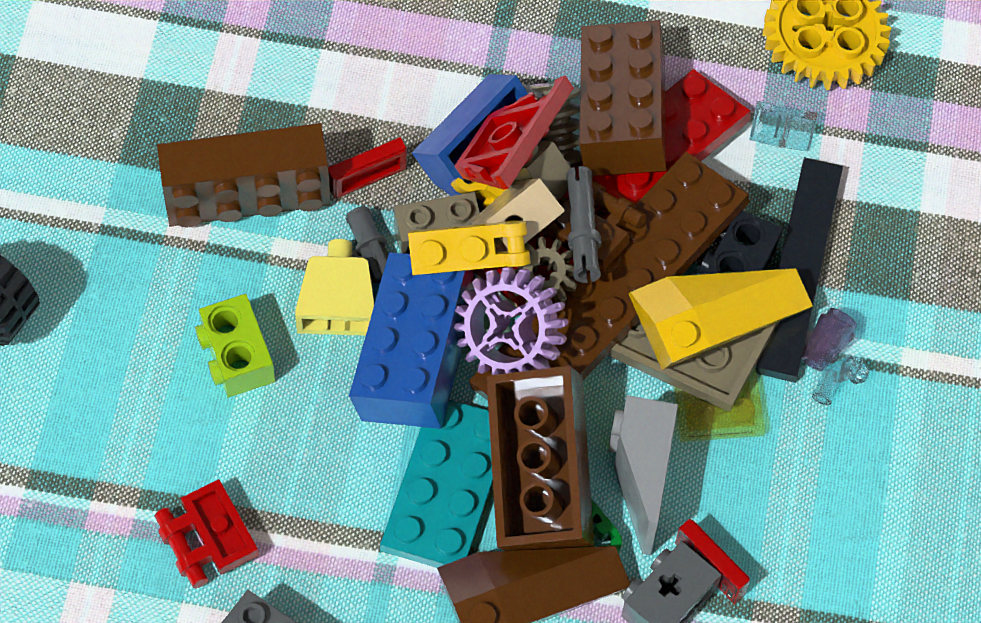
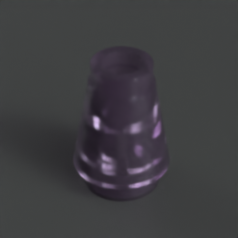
[802,308,857,372]

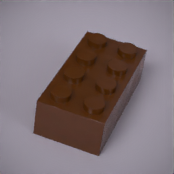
[579,20,666,176]
[157,123,331,228]
[487,366,595,551]

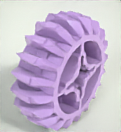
[454,267,569,375]

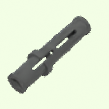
[566,166,601,283]

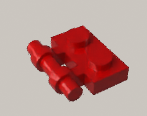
[154,479,259,589]

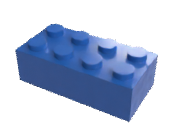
[349,252,476,429]

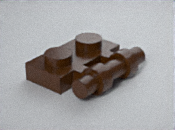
[539,178,646,271]

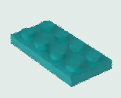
[380,400,493,568]

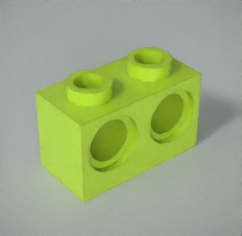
[194,294,275,398]

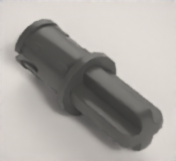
[345,206,388,284]

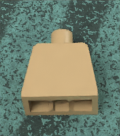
[471,178,565,252]

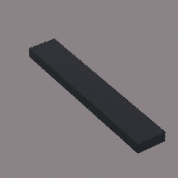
[755,157,843,383]

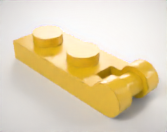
[408,221,531,275]

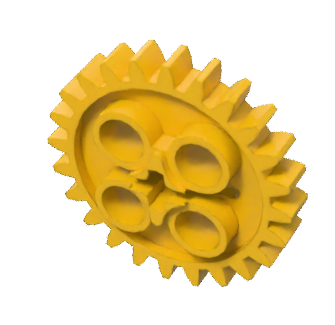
[762,0,891,90]

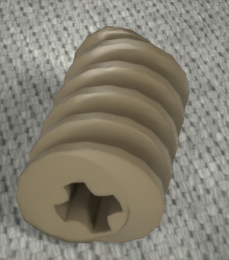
[529,82,582,165]

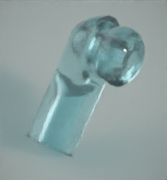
[812,356,870,405]

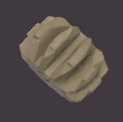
[513,237,577,303]

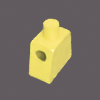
[295,239,374,336]

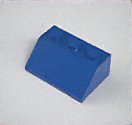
[412,74,543,213]

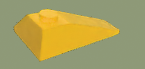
[628,268,813,370]

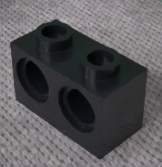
[698,210,783,275]

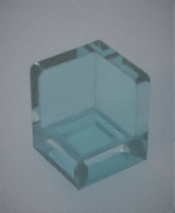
[749,101,818,151]

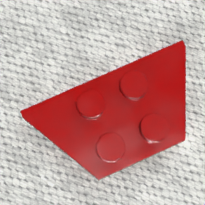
[455,75,574,190]

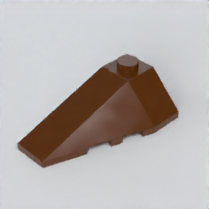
[437,546,631,623]

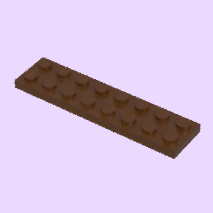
[469,152,750,401]

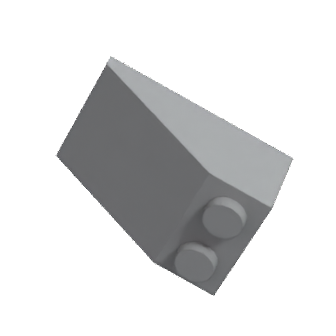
[608,395,678,555]

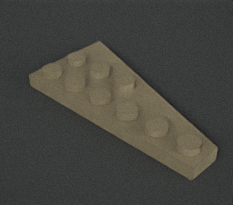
[508,298,779,413]

